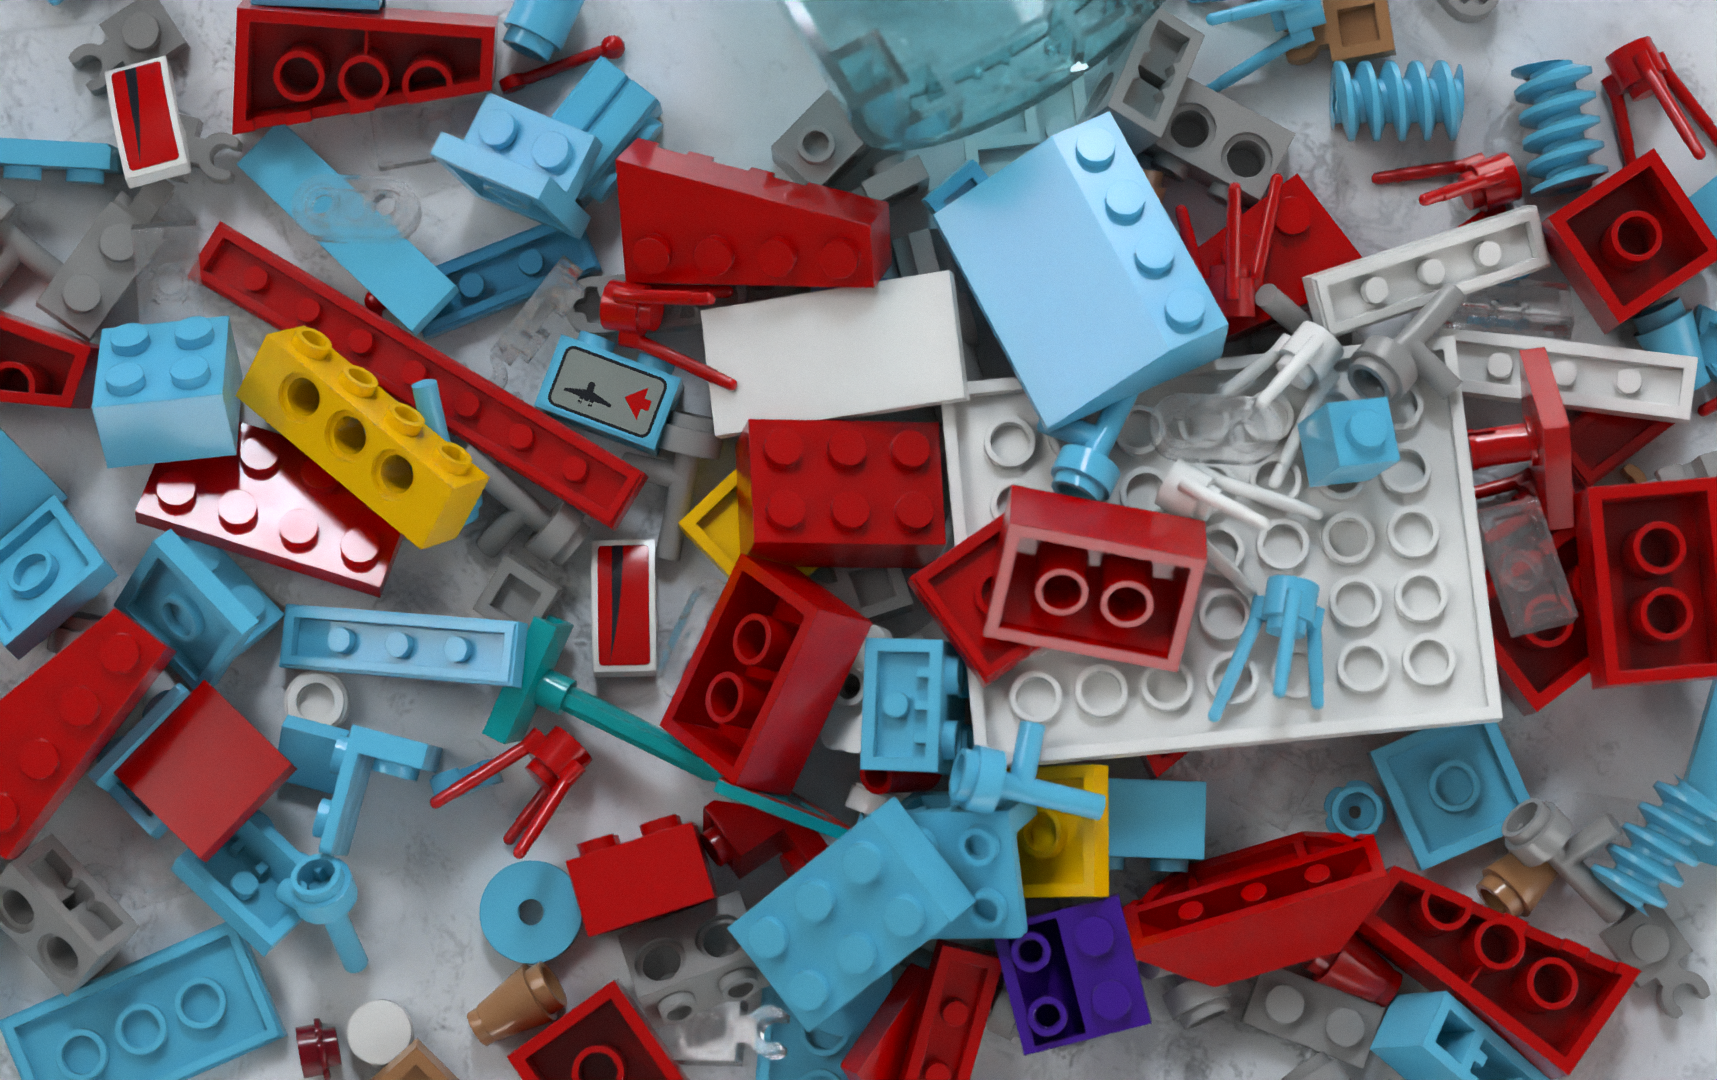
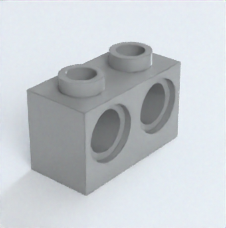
[1077,3,1205,156]
[771,57,906,188]
[1143,77,1296,209]
[0,834,140,997]
[618,890,771,1030]

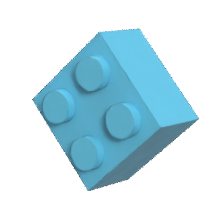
[92,316,243,468]

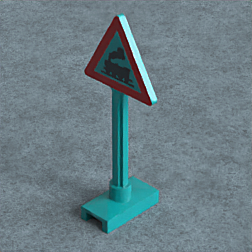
[482,614,852,839]

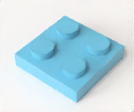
[0,495,119,660]
[1367,722,1530,871]

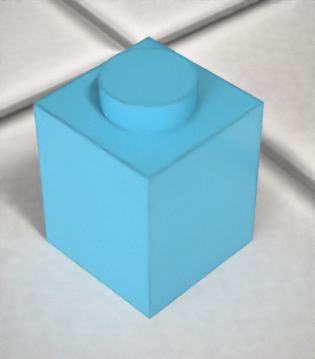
[1297,397,1400,487]

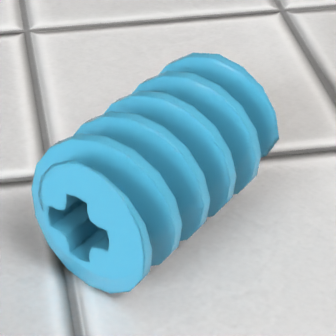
[1329,60,1464,142]
[1511,60,1609,198]
[1590,774,1717,917]

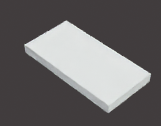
[700,270,969,439]

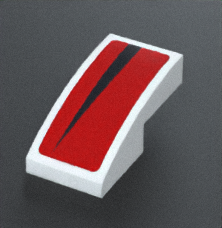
[105,56,191,189]
[591,539,658,678]

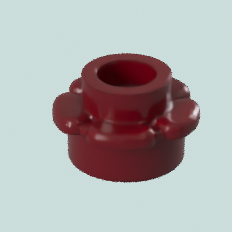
[295,1018,342,1080]

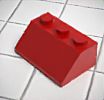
[983,485,1207,672]

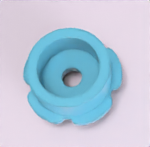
[1324,780,1387,837]

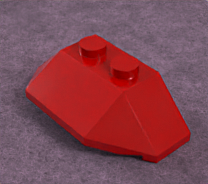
[1123,831,1390,988]

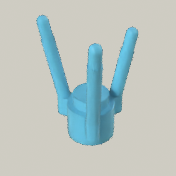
[1188,0,1327,92]
[1208,575,1325,722]

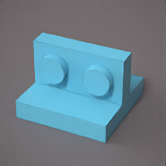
[430,92,603,240]
[113,528,285,690]

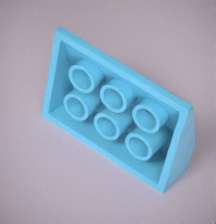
[933,111,1229,433]

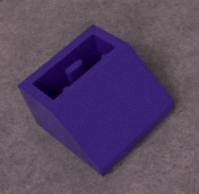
[994,893,1152,1056]

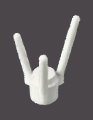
[1199,321,1344,489]
[1154,458,1323,598]

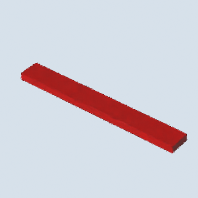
[187,221,649,531]

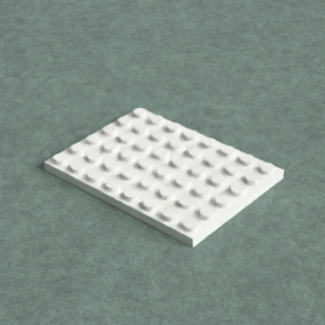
[941,336,1503,768]

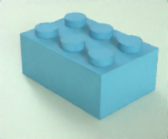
[727,796,976,1032]

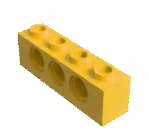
[235,325,490,550]

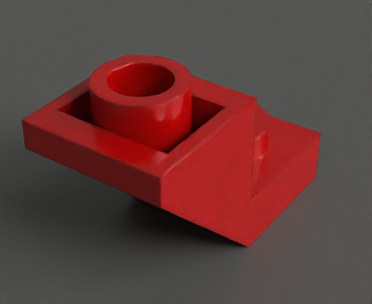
[700,800,829,880]

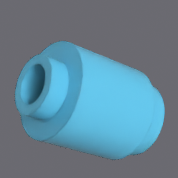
[502,0,585,63]

